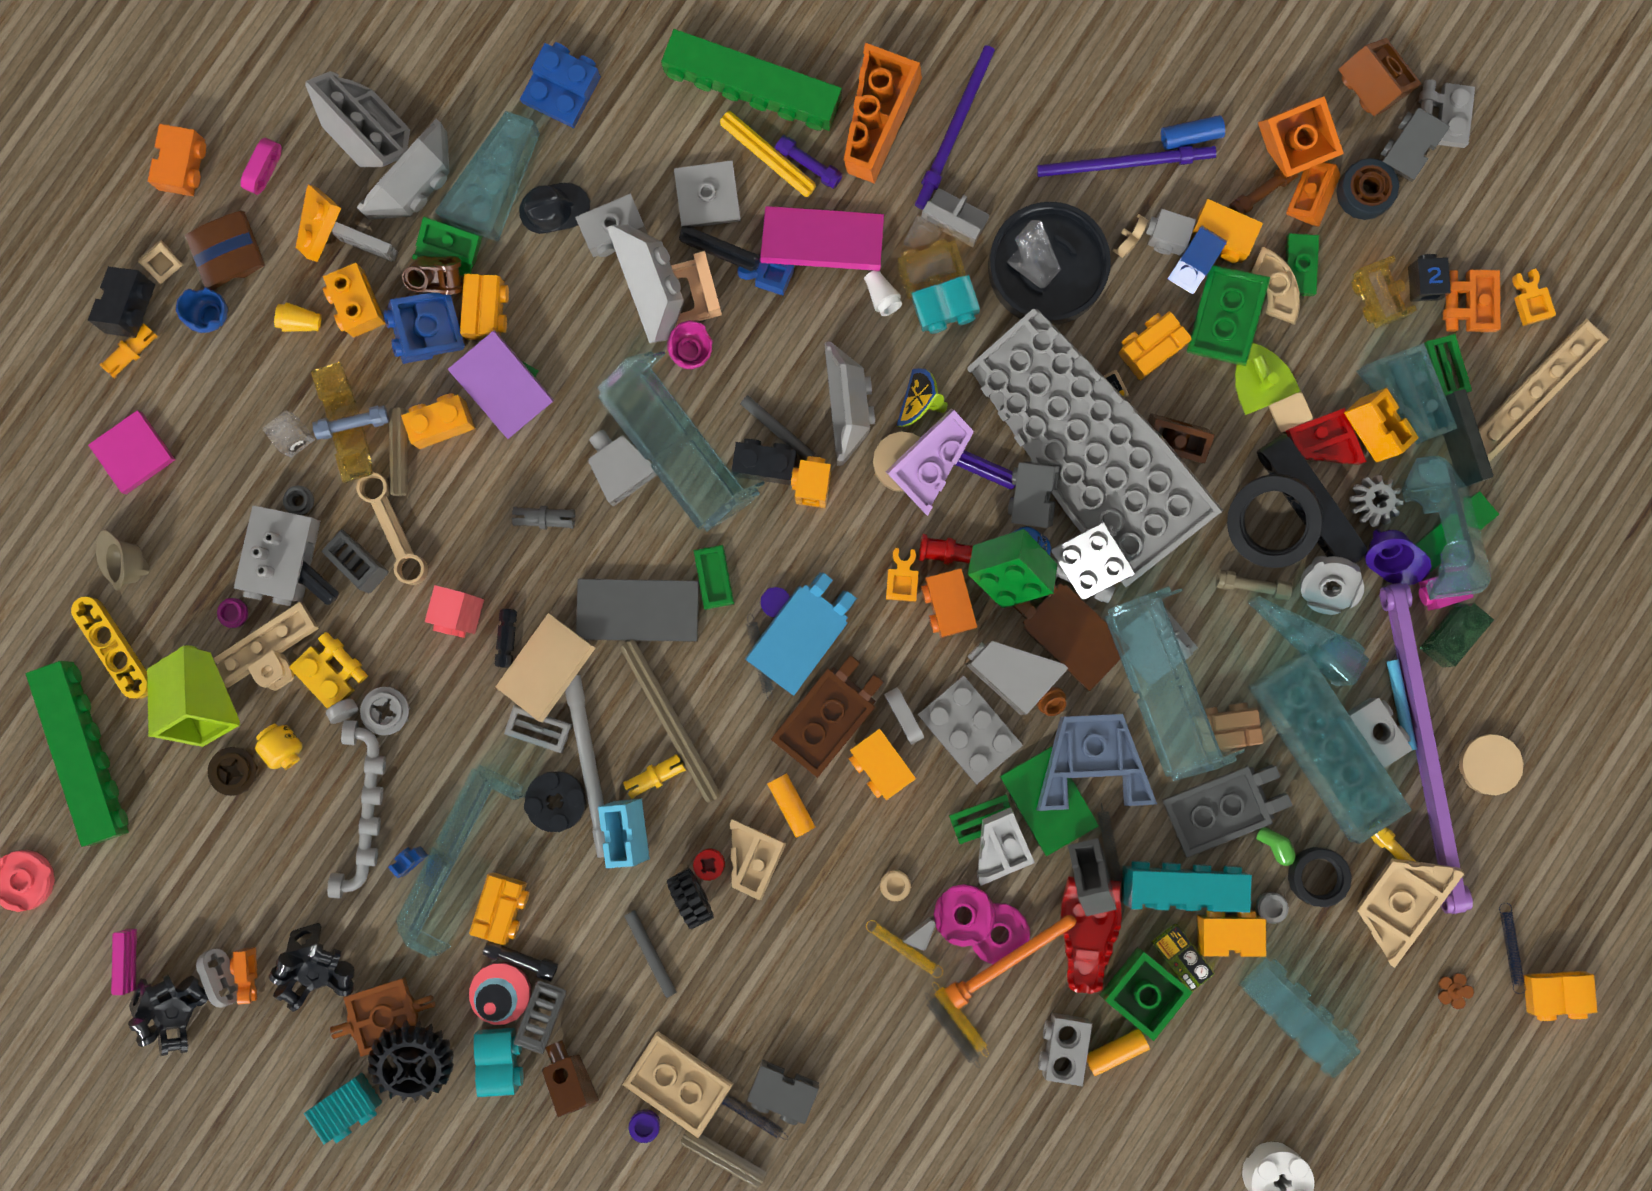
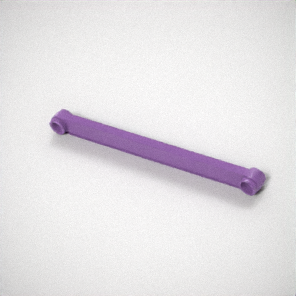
[1380,583,1473,914]

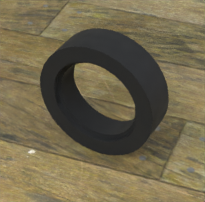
[1227,474,1323,568]

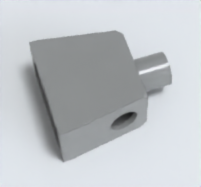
[588,430,659,507]

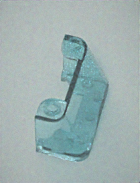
[1402,456,1491,600]

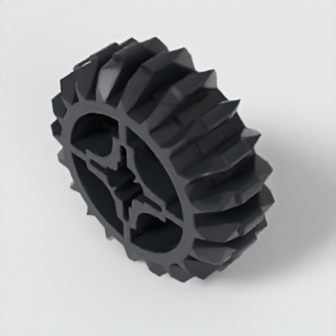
[368,1020,454,1103]

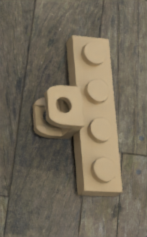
[213,602,319,691]

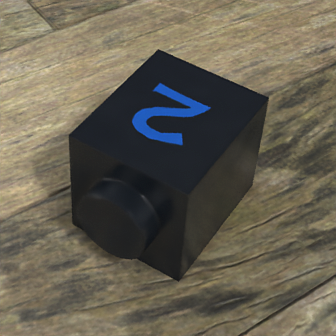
[1408,254,1451,302]

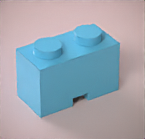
[598,799,650,868]

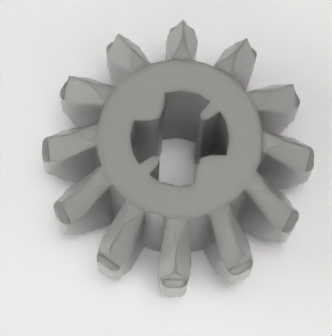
[1349,475,1404,527]

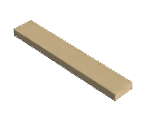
[1478,319,1609,462]

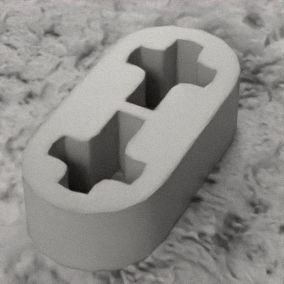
[884,687,924,745]
[196,948,238,1008]

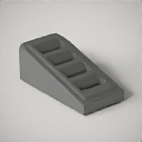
[321,529,389,594]
[514,981,566,1054]

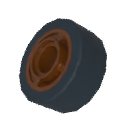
[1336,158,1400,220]

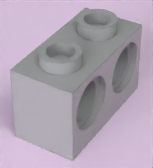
[1038,1012,1092,1086]

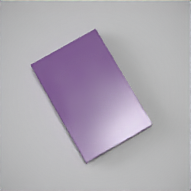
[448,330,554,439]

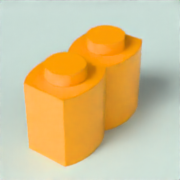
[1523,971,1598,1021]

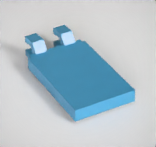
[744,572,857,696]

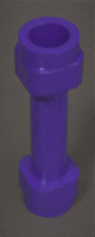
[775,135,843,189]

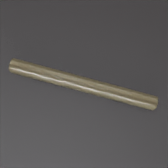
[621,640,721,803]

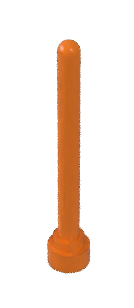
[945,915,1076,1009]

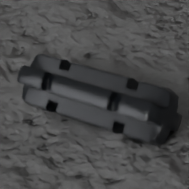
[494,608,517,668]

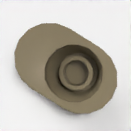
[96,530,150,590]

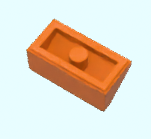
[1286,162,1340,227]

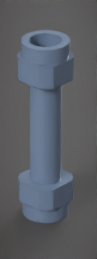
[312,405,389,440]

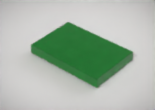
[1187,265,1270,366]
[999,746,1099,856]

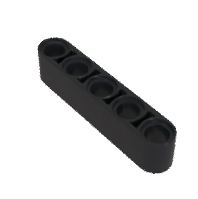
[1257,434,1368,564]

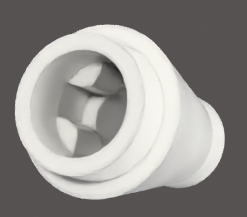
[864,270,902,316]

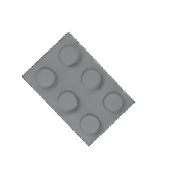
[917,675,1023,785]

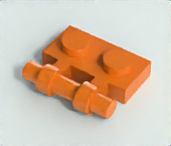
[1442,270,1501,332]

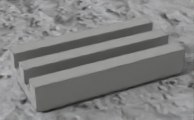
[332,222,398,262]
[504,705,572,753]

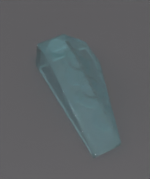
[1247,596,1369,686]

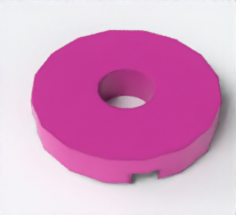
[934,884,996,947]
[972,903,1030,964]

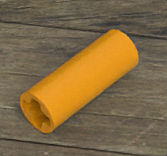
[767,773,816,838]
[1086,1029,1150,1077]

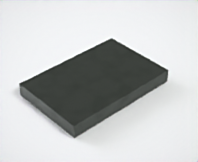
[1433,389,1493,488]

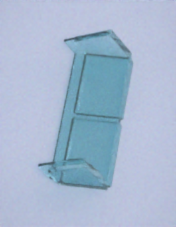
[597,351,765,532]
[1105,586,1245,781]
[396,765,525,958]

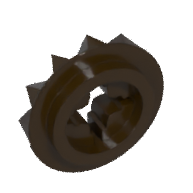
[208,747,258,796]

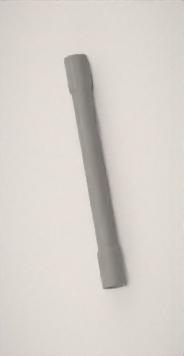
[565,675,605,858]

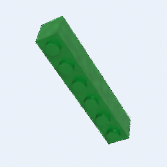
[661,29,842,131]
[25,661,129,847]

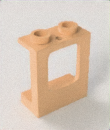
[671,251,722,327]

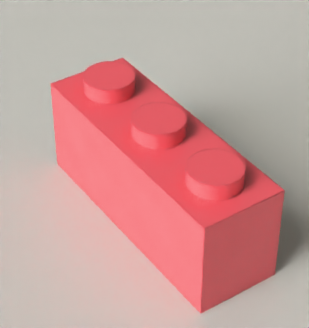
[425,585,484,638]

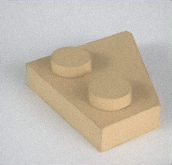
[730,819,786,900]

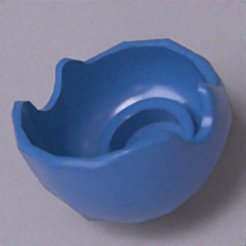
[175,287,228,333]

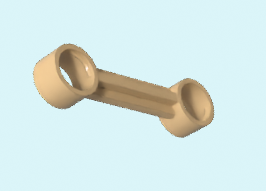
[356,472,428,585]

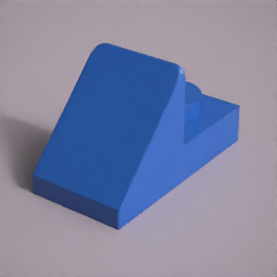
[1168,226,1227,294]

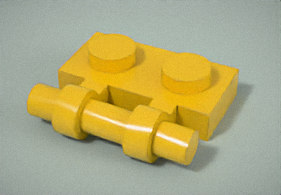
[289,632,368,709]

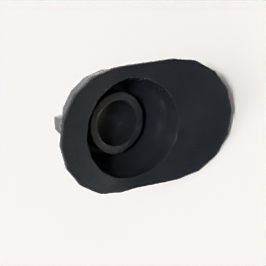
[519,183,590,234]

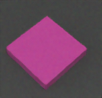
[88,410,175,495]

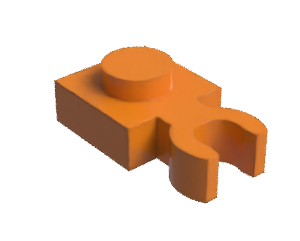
[230,947,257,1004]

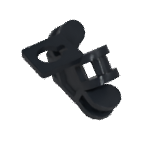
[269,923,354,1012]
[128,974,209,1056]

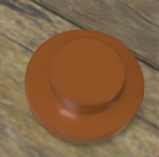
[1036,687,1067,716]

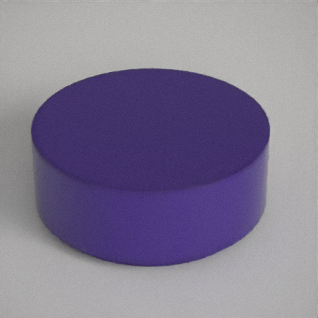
[760,587,790,618]
[629,1109,660,1143]

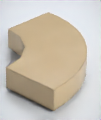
[1251,247,1300,325]

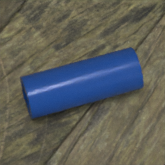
[1161,115,1225,150]

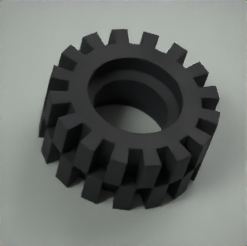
[667,868,714,930]

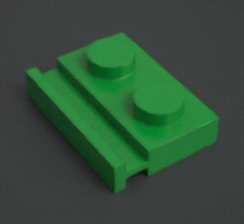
[412,217,483,276]

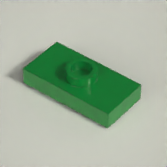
[1285,233,1319,296]

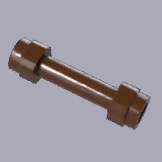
[1229,168,1298,215]

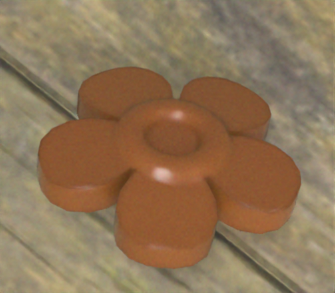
[1438,973,1474,1009]

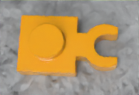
[1512,268,1556,326]
[886,548,919,602]

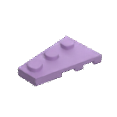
[885,408,974,516]

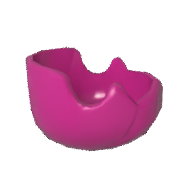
[667,320,713,370]

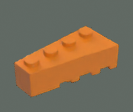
[844,43,922,184]

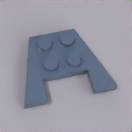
[1036,714,1157,811]

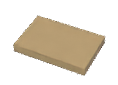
[495,613,595,722]
[622,1031,733,1138]

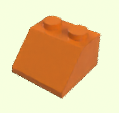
[1258,96,1344,177]

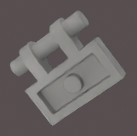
[1418,80,1475,148]

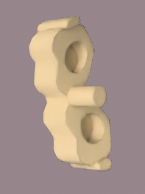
[1112,214,1149,258]

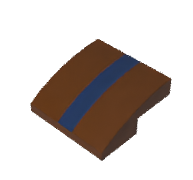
[185,210,265,290]

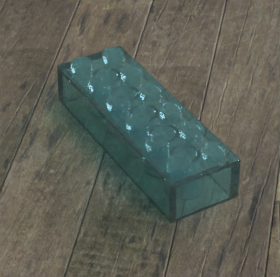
[1248,653,1412,844]

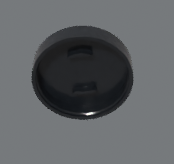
[988,202,1111,325]

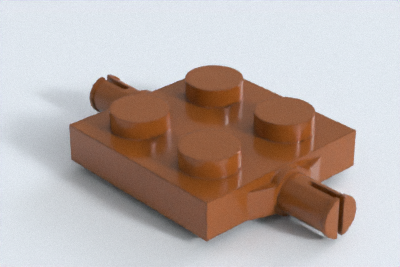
[330,977,435,1057]

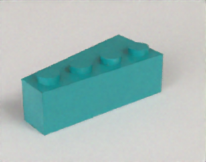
[1121,861,1252,912]

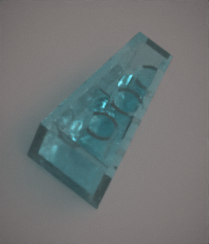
[435,111,540,241]

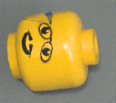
[255,724,302,770]

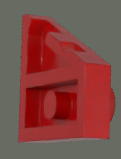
[1286,408,1367,465]

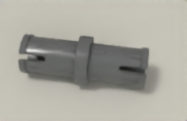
[512,506,575,530]

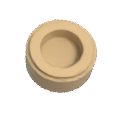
[880,870,911,901]

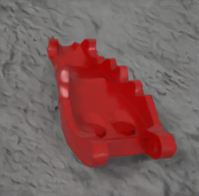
[1060,876,1122,994]

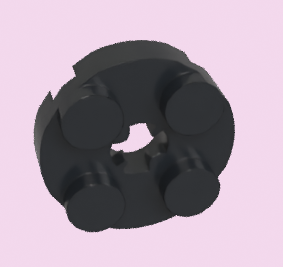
[524,771,586,832]

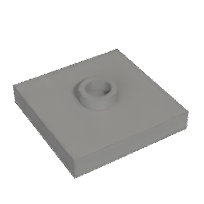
[674,160,741,228]

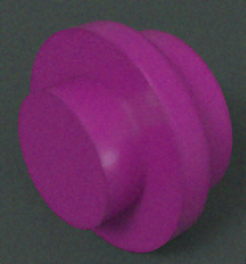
[217,598,248,628]

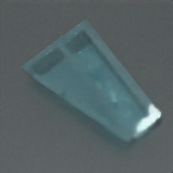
[1356,343,1458,444]

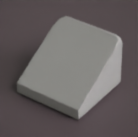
[902,917,936,951]

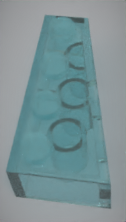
[1238,958,1361,1078]

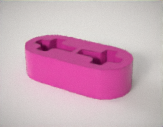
[241,137,282,195]

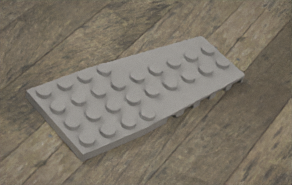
[967,309,1224,587]

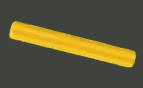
[720,111,816,197]

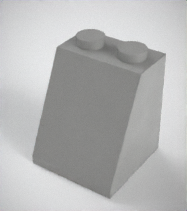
[967,641,1068,715]

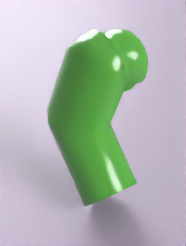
[1256,827,1296,866]

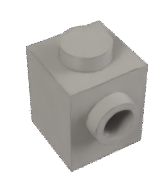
[1146,209,1196,256]

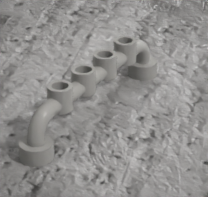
[327,720,386,898]

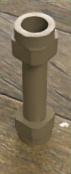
[1216,570,1293,601]

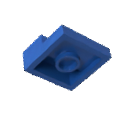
[520,42,601,128]
[384,293,465,364]

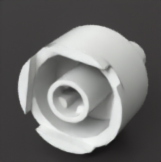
[1242,1142,1314,1191]

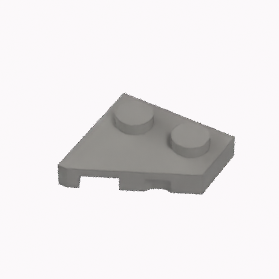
[977,807,1035,886]

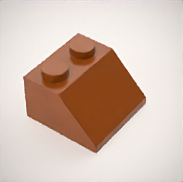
[1338,38,1422,116]

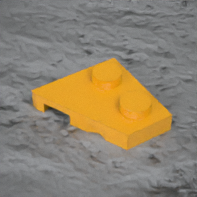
[295,184,341,262]

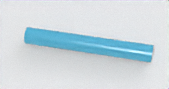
[1386,659,1417,750]

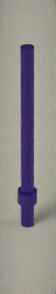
[915,45,995,210]
[1037,146,1217,177]

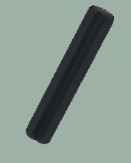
[679,226,760,271]

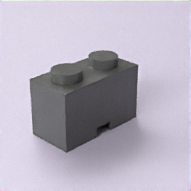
[1381,108,1450,182]
[1008,461,1060,528]
[1068,838,1117,916]
[747,1059,819,1125]

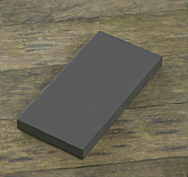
[576,579,699,642]

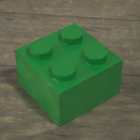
[968,529,1058,608]
[1099,947,1193,1041]

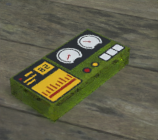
[1151,923,1215,992]

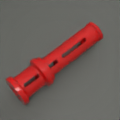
[919,534,973,565]

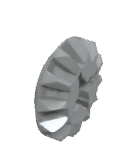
[360,687,410,735]

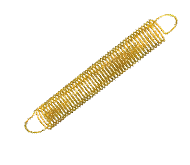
[866,920,943,978]
[932,982,989,1057]

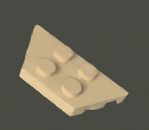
[1357,858,1465,968]

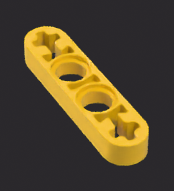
[71,597,148,699]

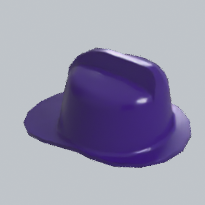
[1365,529,1432,585]

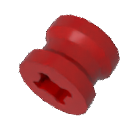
[693,848,725,881]

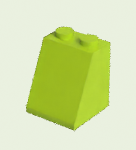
[147,645,240,747]

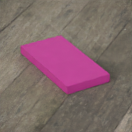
[760,206,884,271]

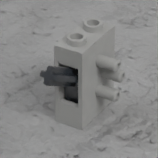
[234,506,339,606]

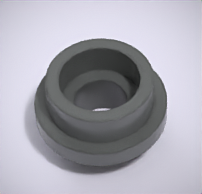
[283,485,314,515]

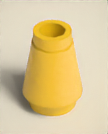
[274,302,322,332]

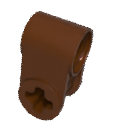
[402,256,463,295]

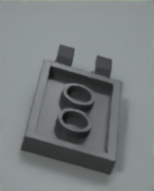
[1162,765,1293,857]

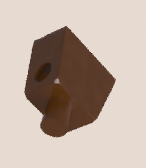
[542,1040,599,1117]

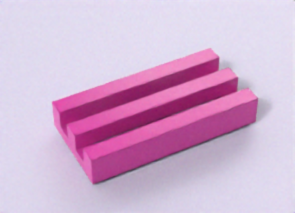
[111,929,137,995]

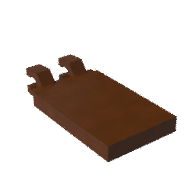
[1012,583,1132,691]
[771,655,884,778]

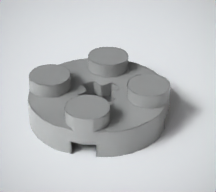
[1300,555,1364,615]

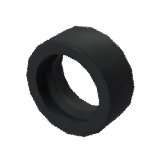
[1288,847,1352,907]

